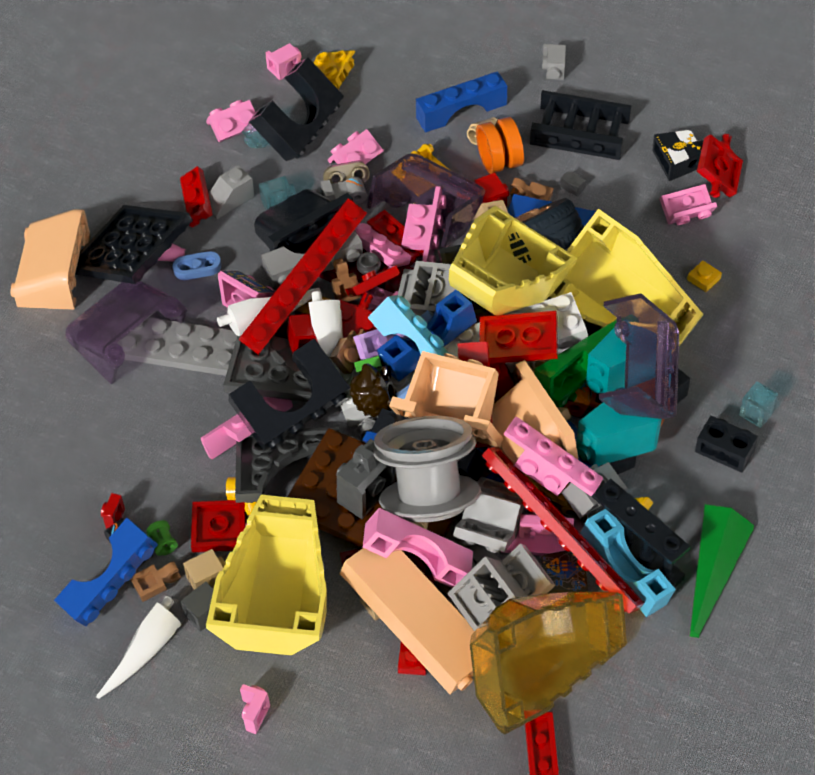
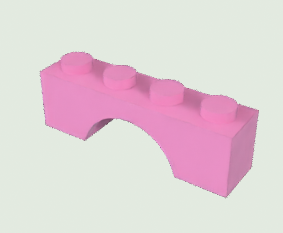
[363,508,473,588]

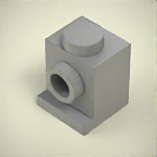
[542,44,566,80]

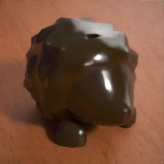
[350,363,398,417]

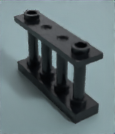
[530,90,631,160]
[592,479,691,588]

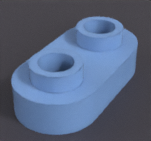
[173,251,221,280]

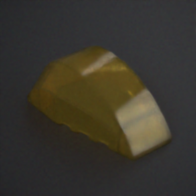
[470,592,627,734]

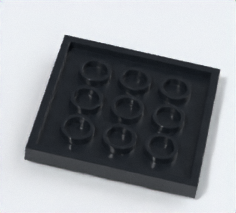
[75,205,193,284]

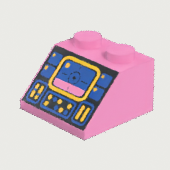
[218,271,275,307]

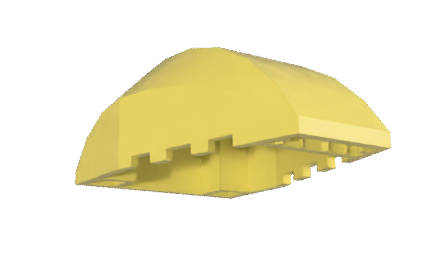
[449,206,578,316]
[549,209,703,355]
[206,495,327,655]

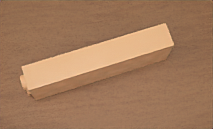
[340,548,496,695]

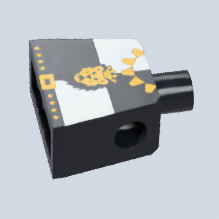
[652,130,704,181]

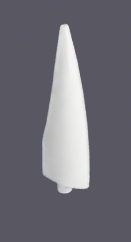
[217,288,321,336]
[308,291,343,373]
[96,596,181,699]

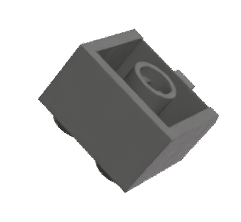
[336,438,396,520]

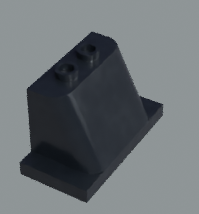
[254,189,353,253]

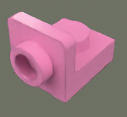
[240,684,270,734]

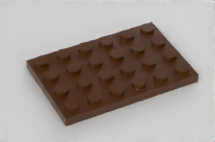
[287,428,457,574]

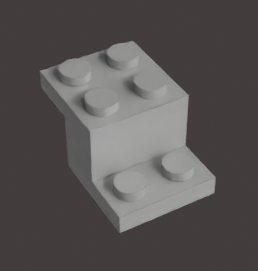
[398,261,456,316]
[453,477,524,553]
[447,543,555,636]

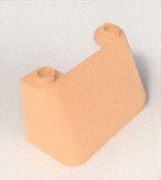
[11,209,91,310]

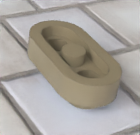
[323,161,370,184]

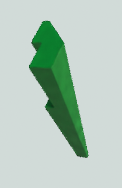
[534,311,639,407]
[689,504,754,638]

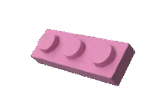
[355,223,411,267]

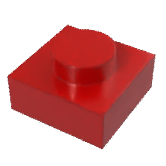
[101,493,125,529]

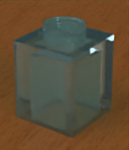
[739,381,778,428]

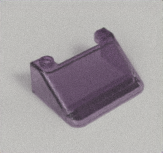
[65,281,187,384]

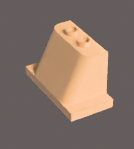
[389,351,503,448]
[492,360,578,476]

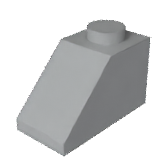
[208,165,255,219]

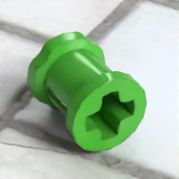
[146,520,178,556]

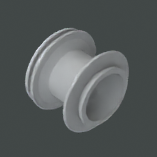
[373,416,481,522]

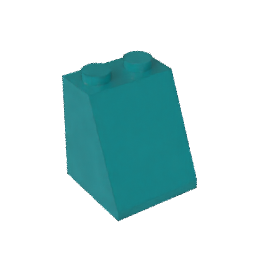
[586,316,668,398]
[576,386,662,466]

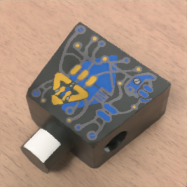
[540,550,588,606]

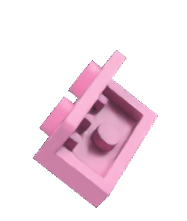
[206,100,256,143]
[328,129,384,173]
[659,184,718,226]

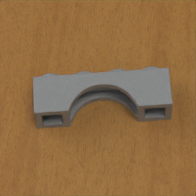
[261,230,363,290]

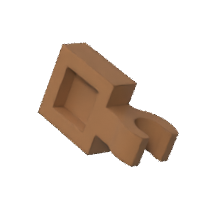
[510,178,554,201]
[331,258,361,302]
[329,329,366,374]
[130,561,181,602]

